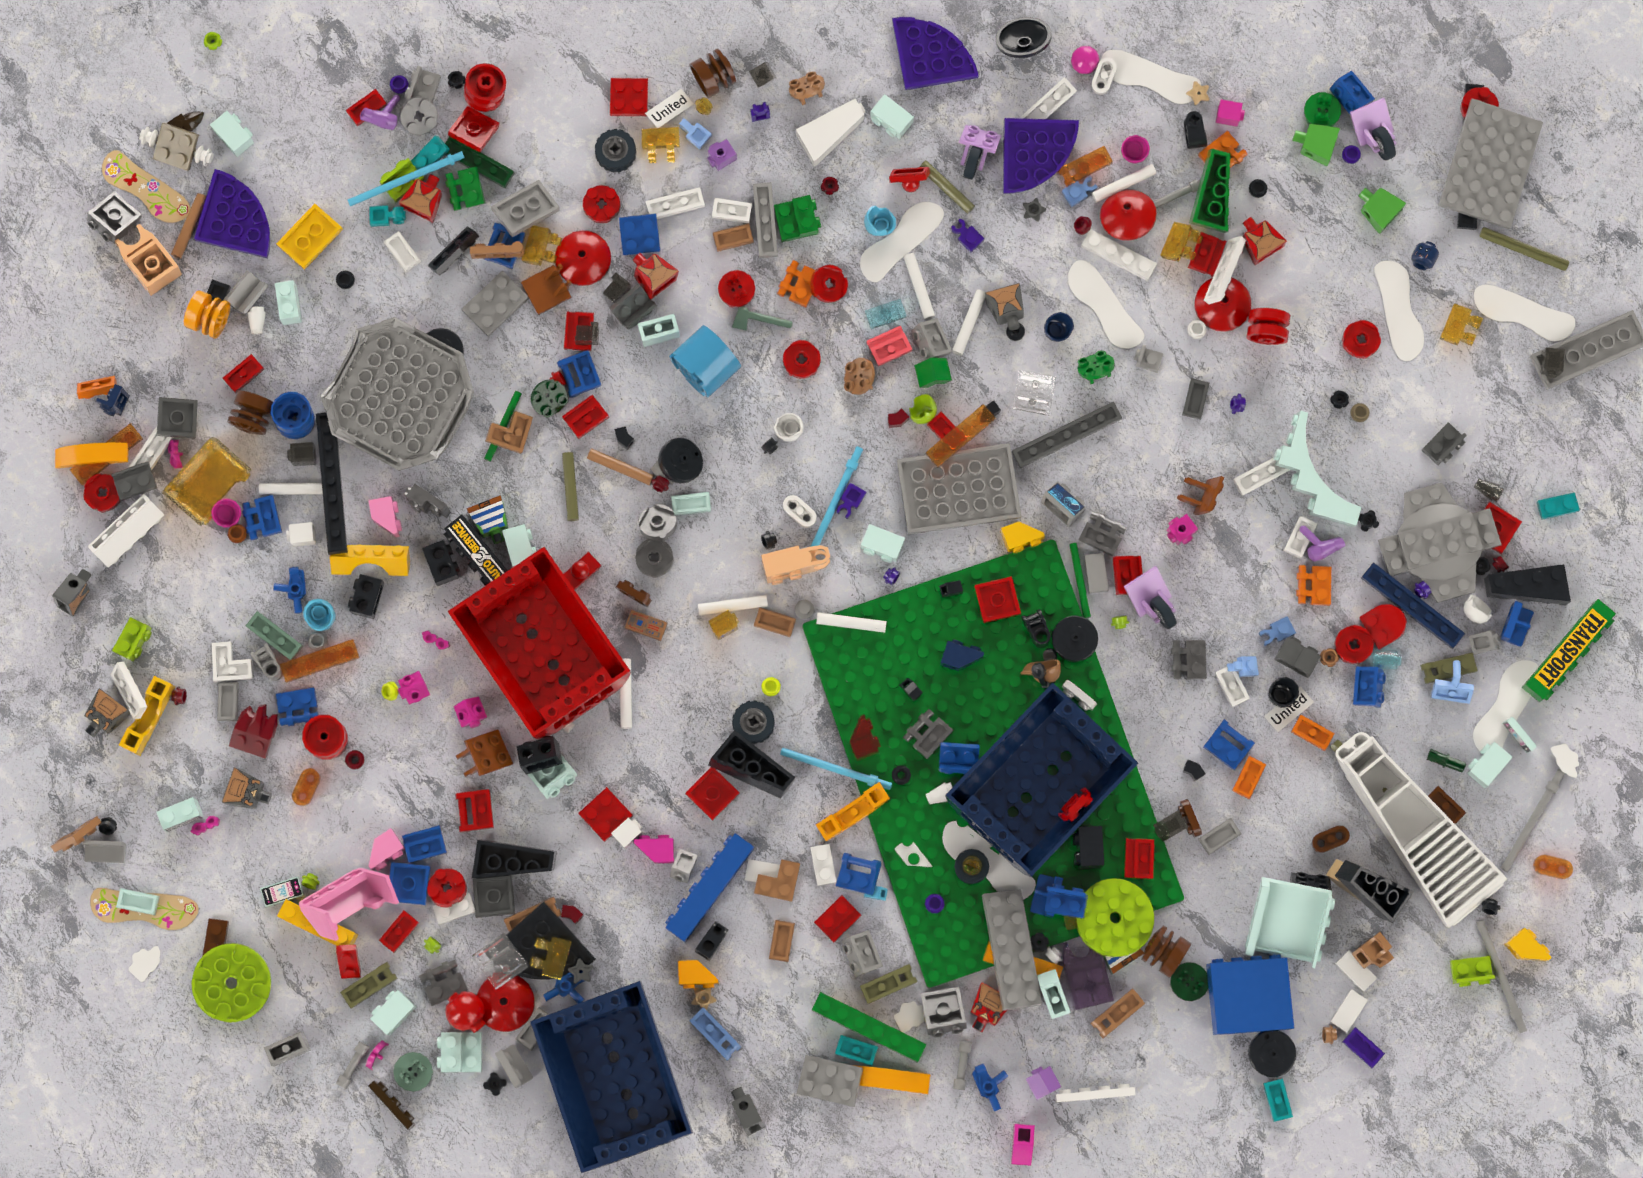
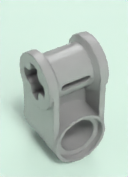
[250,643,283,681]

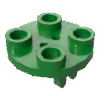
[1304,92,1341,127]
[1077,350,1115,385]

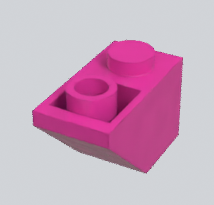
[634,835,674,864]
[1011,1124,1035,1166]

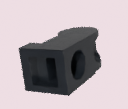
[695,921,729,961]

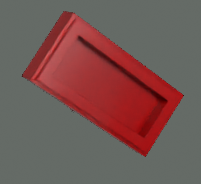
[889,167,930,193]
[564,551,602,590]

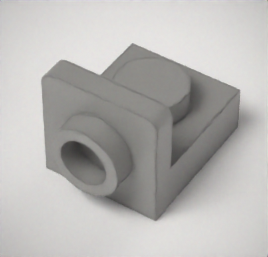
[1134,345,1163,373]
[1469,630,1501,655]
[670,849,698,883]

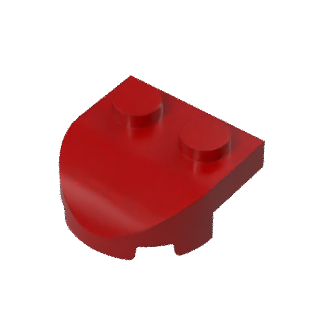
[1359,604,1407,650]

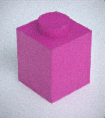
[1215,99,1245,127]

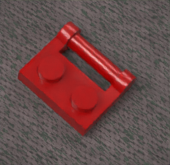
[455,789,494,833]

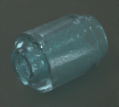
[1372,650,1402,670]

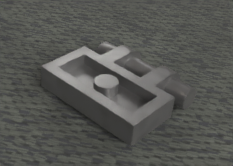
[1079,511,1127,556]
[1171,640,1207,680]
[903,709,953,759]
[419,960,468,1006]

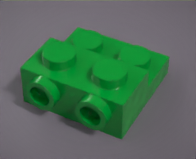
[774,195,821,242]

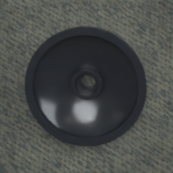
[996,17,1052,58]

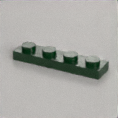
[445,136,515,189]

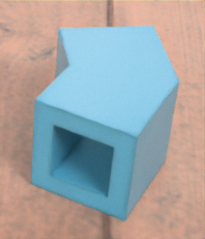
[864,886,888,901]

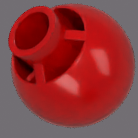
[445,991,486,1033]

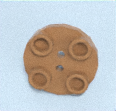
[789,71,825,106]
[844,358,875,395]

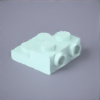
[528,749,577,799]
[437,1032,482,1073]

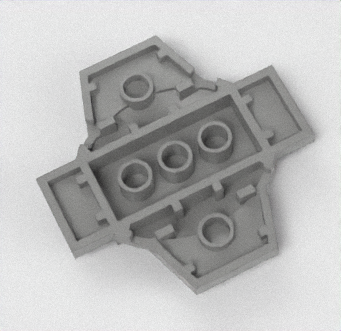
[1378,483,1501,603]

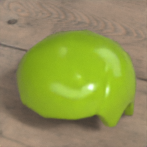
[909,394,937,424]

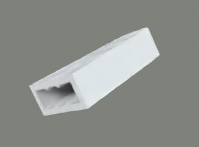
[796,99,866,166]

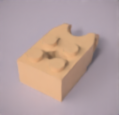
[115,224,182,296]
[761,545,830,585]

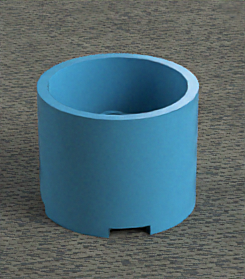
[669,325,741,398]

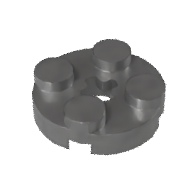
[399,96,438,135]
[638,504,677,542]
[635,539,674,578]

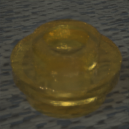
[695,97,713,115]

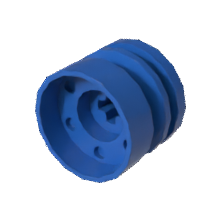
[271,392,315,440]

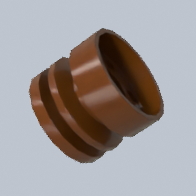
[689,48,736,98]
[227,390,273,435]
[1141,925,1192,978]

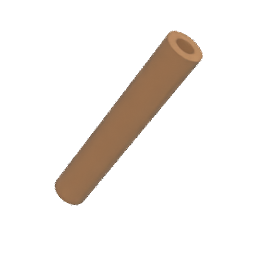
[171,193,206,259]
[587,448,654,486]

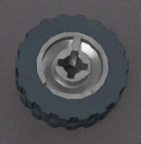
[595,129,636,173]
[732,700,775,744]

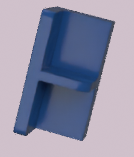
[1500,601,1534,647]
[1030,874,1063,918]

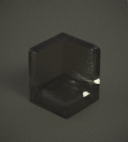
[603,272,631,303]
[575,322,600,345]

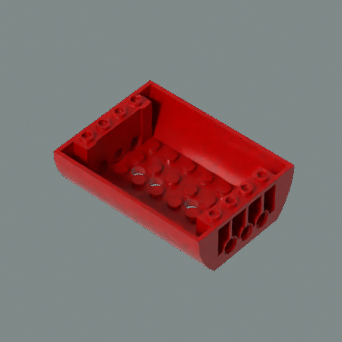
[447,547,631,739]

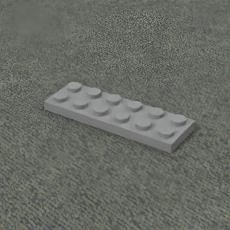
[1530,310,1643,390]
[982,889,1042,1011]

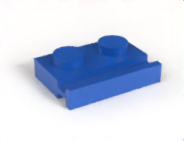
[402,825,447,863]

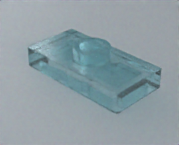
[865,299,907,330]

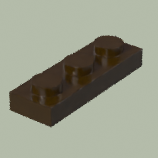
[368,1081,416,1130]

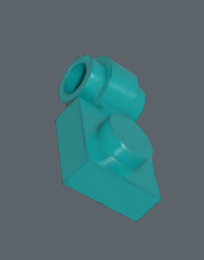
[369,205,406,227]

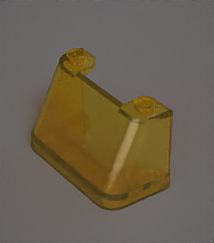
[162,437,252,526]

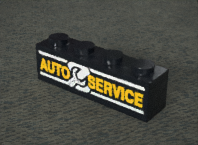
[443,514,508,586]

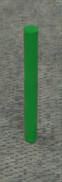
[484,391,522,462]
[1069,543,1091,619]

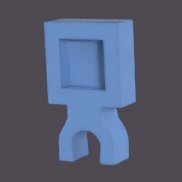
[1062,176,1098,207]
[1259,616,1296,646]

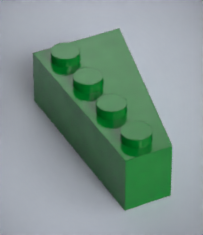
[1189,149,1230,233]

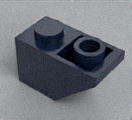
[940,640,984,671]

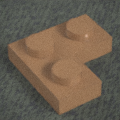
[485,411,533,454]
[50,816,101,853]
[754,859,800,902]

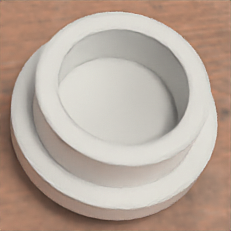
[1187,320,1207,339]
[1045,946,1063,964]

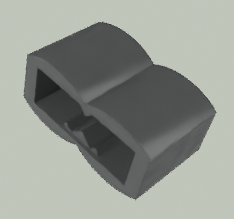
[1274,637,1321,678]

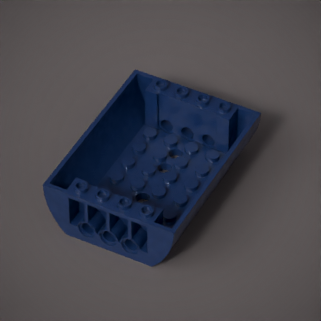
[945,683,1138,877]
[530,981,693,1173]

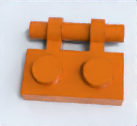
[1198,130,1248,168]
[777,260,815,308]
[1296,565,1332,606]

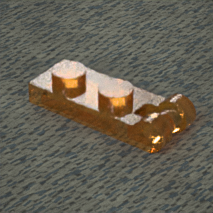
[1058,146,1113,187]

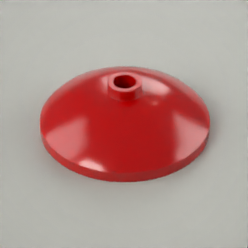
[1100,190,1157,240]
[555,230,611,286]
[1194,277,1251,332]
[477,973,535,1032]

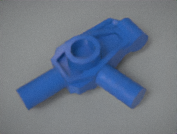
[273,567,306,614]
[543,970,585,1004]
[972,1063,1008,1112]

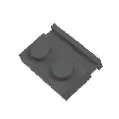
[112,461,158,501]

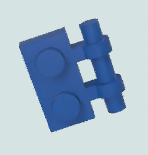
[242,495,282,541]
[276,687,319,727]

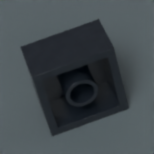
[1072,826,1105,870]

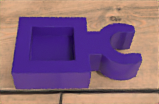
[750,102,770,122]
[951,219,985,253]
[837,483,867,519]

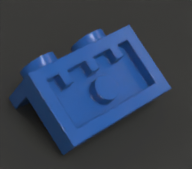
[1329,71,1375,116]
[1353,666,1386,708]
[939,742,979,775]
[1044,884,1088,919]

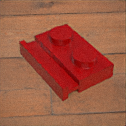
[1188,232,1227,277]
[564,311,594,351]
[562,394,609,439]
[1112,556,1143,595]
[1124,838,1154,879]
[814,895,862,943]

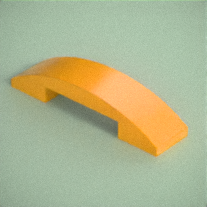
[55,442,128,468]
[816,782,890,841]
[852,1065,930,1094]

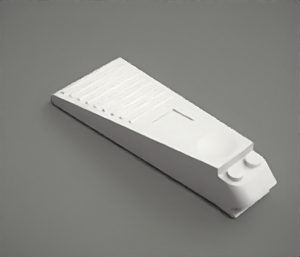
[1335,732,1507,929]

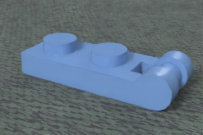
[689,1007,741,1061]

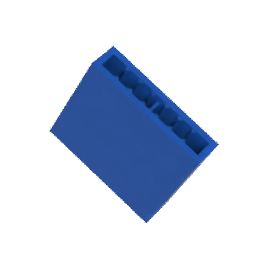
[1206,954,1294,1035]

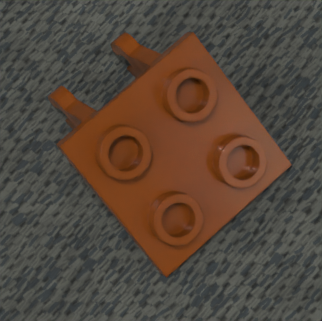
[521,264,572,315]
[1177,476,1225,515]
[456,729,513,777]

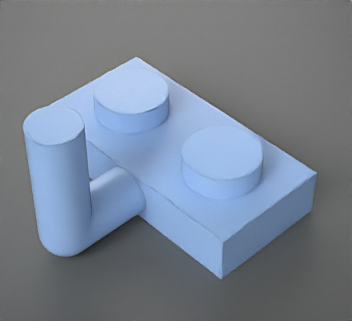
[1431,660,1474,704]

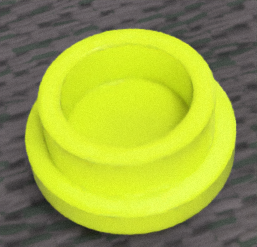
[761,677,781,697]
[381,681,399,701]

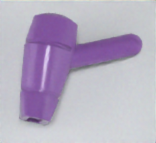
[360,95,400,130]
[1299,526,1345,562]

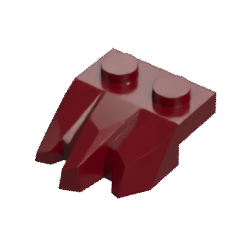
[229,704,278,758]

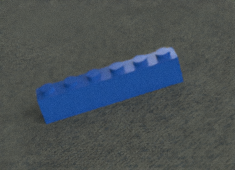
[665,833,754,943]

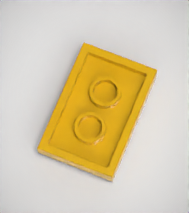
[276,203,343,270]

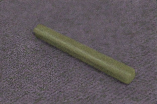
[1479,227,1569,271]

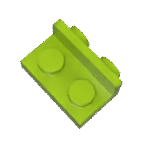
[379,158,425,203]
[112,617,152,662]
[1450,956,1495,987]

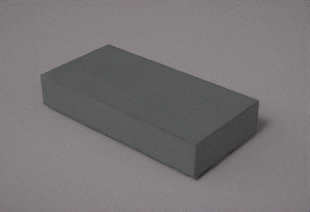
[1182,378,1210,420]

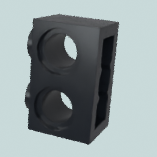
[422,540,460,587]
[348,574,384,619]
[517,736,563,774]

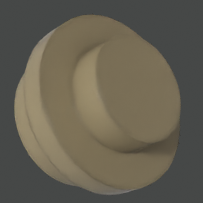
[1350,403,1370,422]

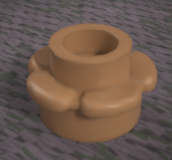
[1320,648,1339,667]
[1322,1025,1337,1045]

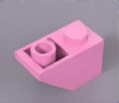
[369,496,402,537]
[369,828,405,871]

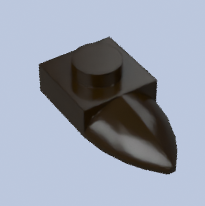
[167,111,204,132]

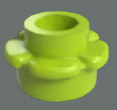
[204,32,222,50]
[1111,615,1129,629]
[301,873,320,890]
[424,936,442,954]

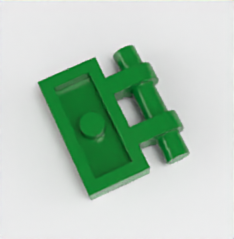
[445,167,486,211]

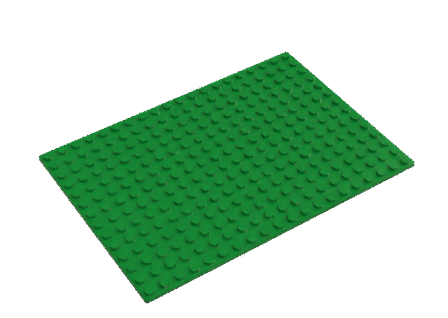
[802,539,1184,988]

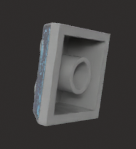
[1041,482,1086,527]

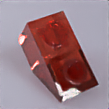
[850,715,881,761]

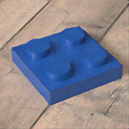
[619,213,661,255]
[389,862,431,905]

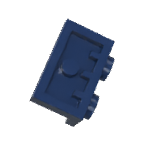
[96,384,130,417]

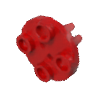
[718,270,756,308]

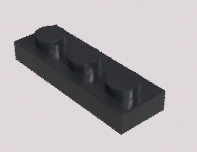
[427,226,480,276]

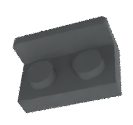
[610,284,657,330]
[1421,422,1467,466]

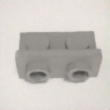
[405,66,441,103]
[911,318,952,361]
[842,930,883,977]
[495,1045,533,1088]

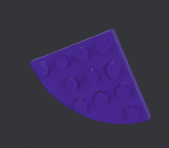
[892,17,979,90]
[1003,118,1079,194]
[194,169,270,259]

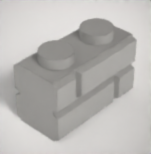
[264,1031,311,1067]

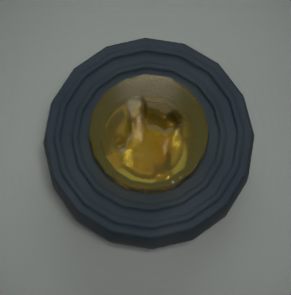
[954,849,989,884]

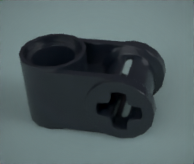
[1184,111,1207,149]
[1022,609,1051,648]

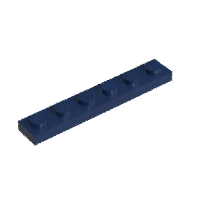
[1361,562,1465,649]

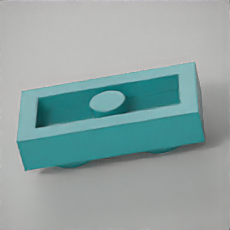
[411,135,450,170]
[1537,492,1580,520]
[835,1035,878,1066]
[1263,1078,1293,1122]

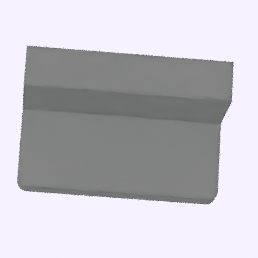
[223,271,268,315]
[83,840,126,863]

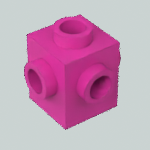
[1166,514,1198,545]
[398,671,430,705]
[453,696,487,728]

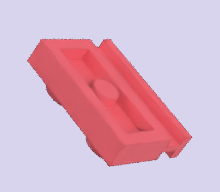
[866,325,912,367]

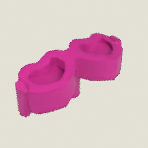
[167,440,183,468]
[422,631,450,650]
[191,816,220,835]
[365,1040,389,1071]

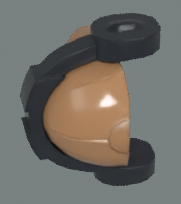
[1020,648,1061,688]

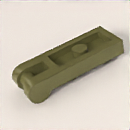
[1420,653,1478,684]
[340,962,398,1009]
[860,964,918,1004]

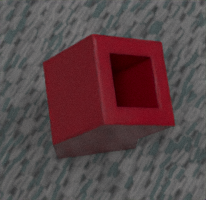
[888,408,909,428]
[561,905,584,924]

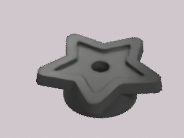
[1023,198,1046,222]
[568,958,593,984]

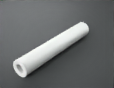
[1091,164,1156,203]
[904,253,935,320]
[952,289,985,356]
[259,483,323,495]
[698,595,768,616]
[816,613,887,633]
[620,658,632,729]

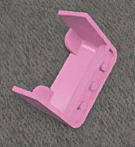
[299,868,399,941]

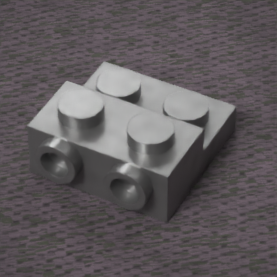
[87,191,142,244]
[404,484,451,518]
[920,987,967,1037]

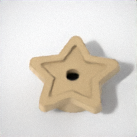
[1186,81,1209,105]
[691,988,717,1010]

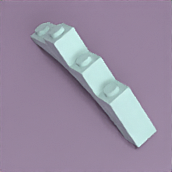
[1274,411,1361,527]

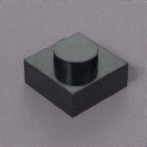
[207,279,231,301]

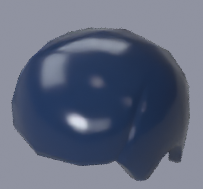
[1044,312,1074,342]

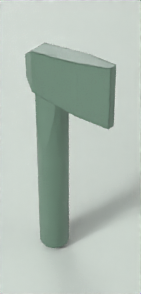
[732,306,793,331]

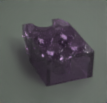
[1062,942,1114,1011]

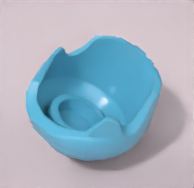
[864,206,896,236]
[303,599,336,631]

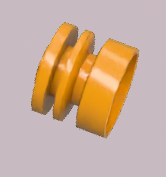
[183,290,230,339]

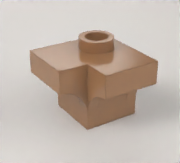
[1351,932,1394,969]

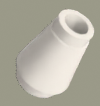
[247,307,266,334]
[926,782,953,805]

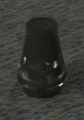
[1474,478,1504,502]

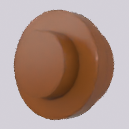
[227,524,247,543]

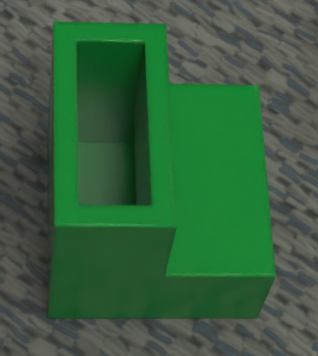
[914,358,952,388]

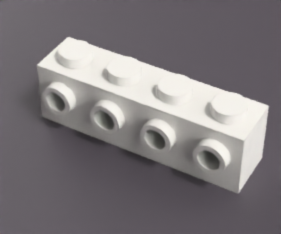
[87,494,164,568]

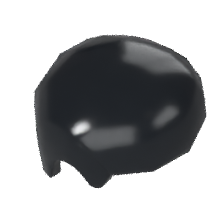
[1268,677,1299,708]

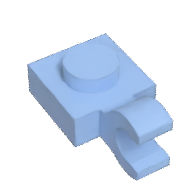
[679,118,712,149]
[1227,656,1259,677]

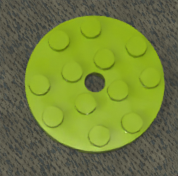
[1076,878,1154,958]
[191,943,272,1023]

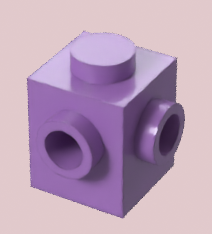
[707,139,737,171]
[1026,1066,1061,1100]

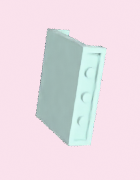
[1245,877,1335,968]

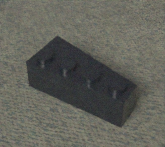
[1484,564,1571,606]
[708,730,796,799]
[471,839,557,879]
[1335,860,1414,923]

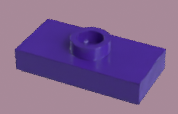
[1342,1027,1385,1069]

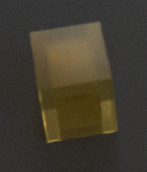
[708,610,739,640]

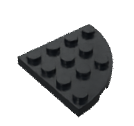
[485,901,596,980]

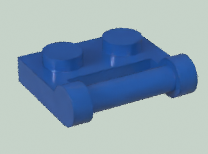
[484,223,526,269]
[557,350,602,398]
[1203,719,1255,770]
[836,853,881,896]

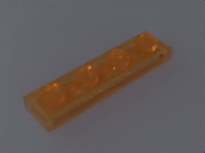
[925,404,996,468]
[70,423,143,486]
[280,639,360,683]

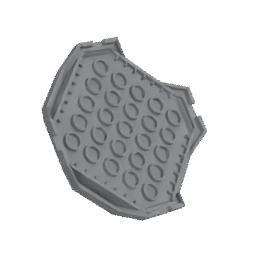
[321,317,474,471]

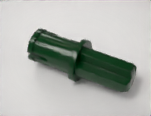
[1426,749,1466,772]

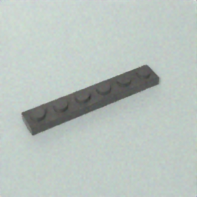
[1012,401,1122,469]

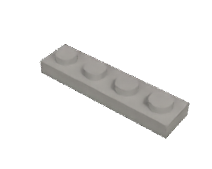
[753,182,778,258]

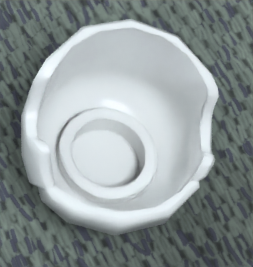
[773,413,804,442]
[1464,595,1492,624]

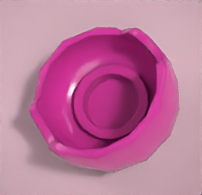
[1071,46,1100,74]
[1121,135,1150,164]
[211,498,241,528]

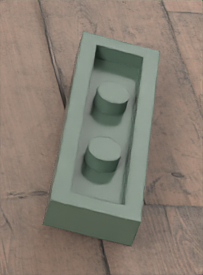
[245,611,303,661]

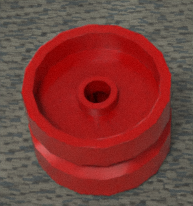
[463,63,507,112]
[1246,308,1291,345]
[302,715,348,760]

